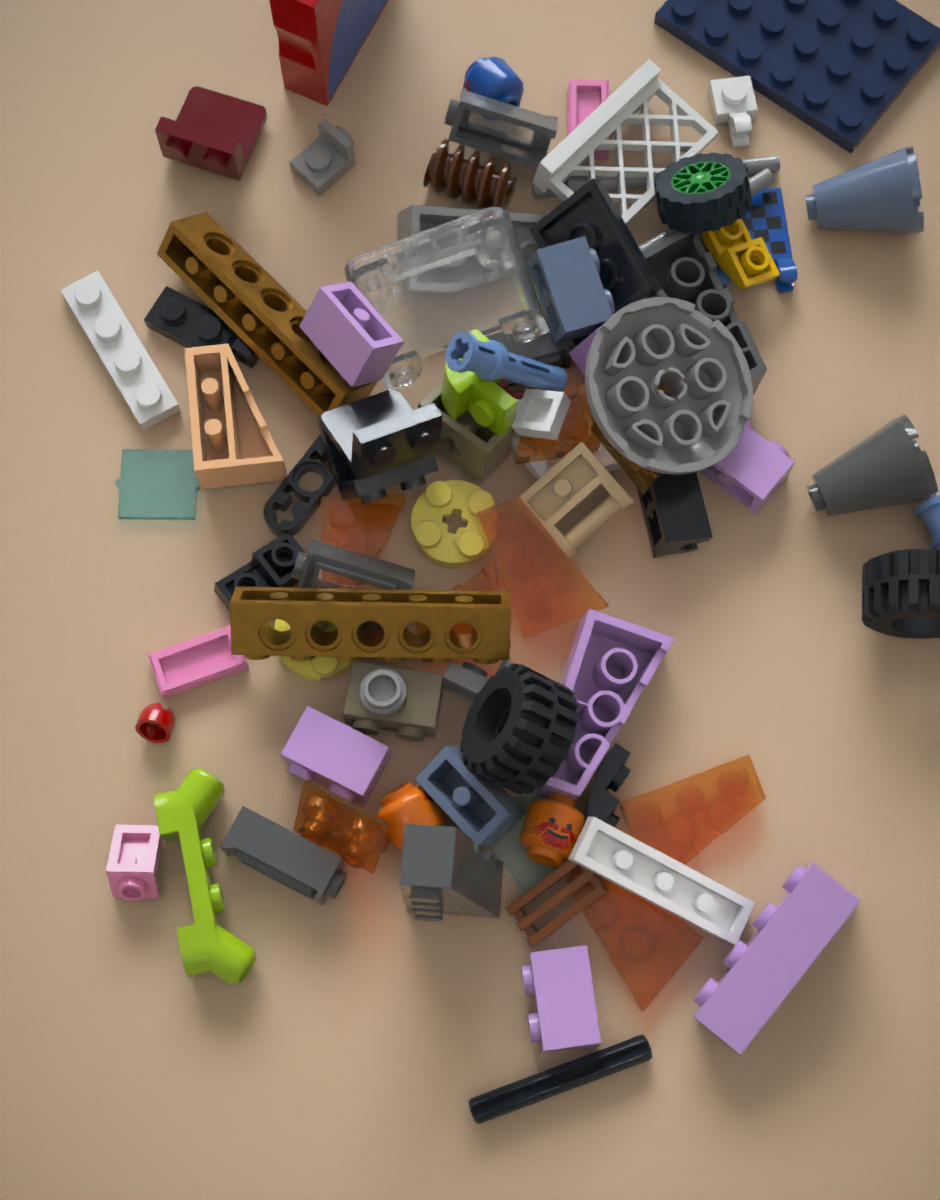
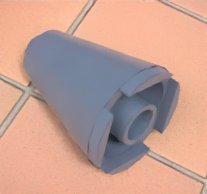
[805,146,924,233]

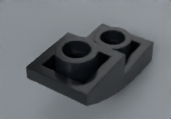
[214,531,306,611]
[585,742,631,827]

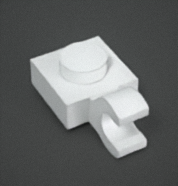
[708,76,758,147]
[512,388,571,440]

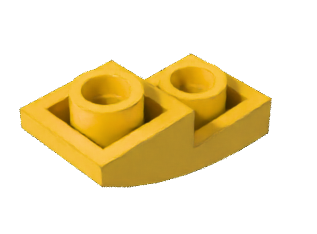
[701,218,780,290]

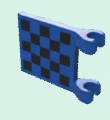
[704,188,798,292]

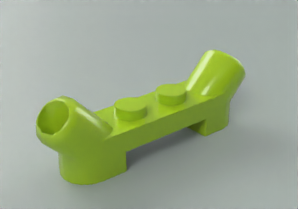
[154,768,256,985]

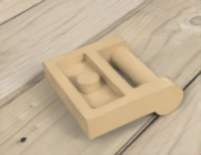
[515,441,635,560]

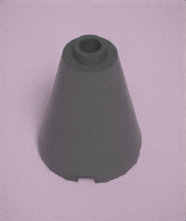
[807,415,938,516]

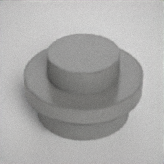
[360,669,406,715]

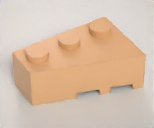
[184,344,287,490]

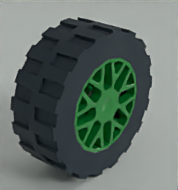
[654,152,752,234]

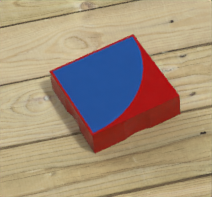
[269,0,389,107]

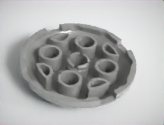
[585,297,753,475]

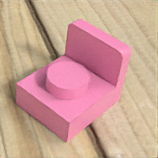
[106,825,163,901]

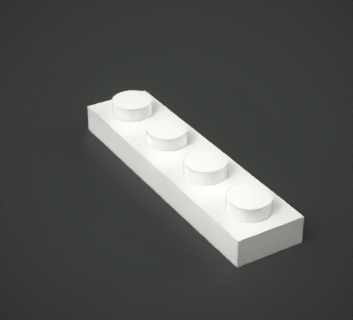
[61,270,181,431]
[568,817,755,945]

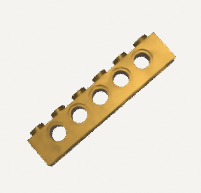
[157,212,378,416]
[230,587,511,664]

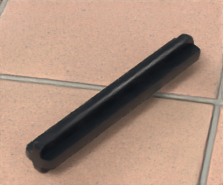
[469,1035,653,1124]

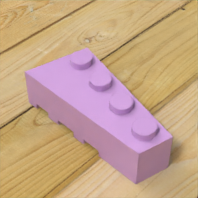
[533,608,676,801]
[693,860,861,1055]

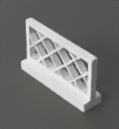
[532,59,719,226]

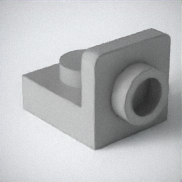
[290,119,355,196]
[443,660,512,703]

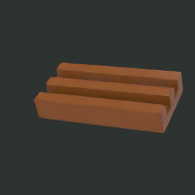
[505,860,609,947]

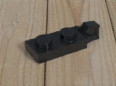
[144,286,260,369]

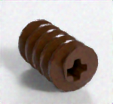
[423,138,517,212]

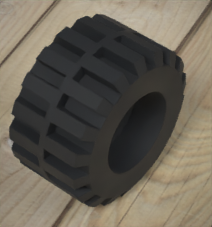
[862,549,940,639]
[460,663,578,794]

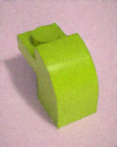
[441,328,517,437]

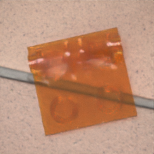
[293,779,391,874]

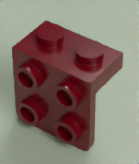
[155,86,267,181]

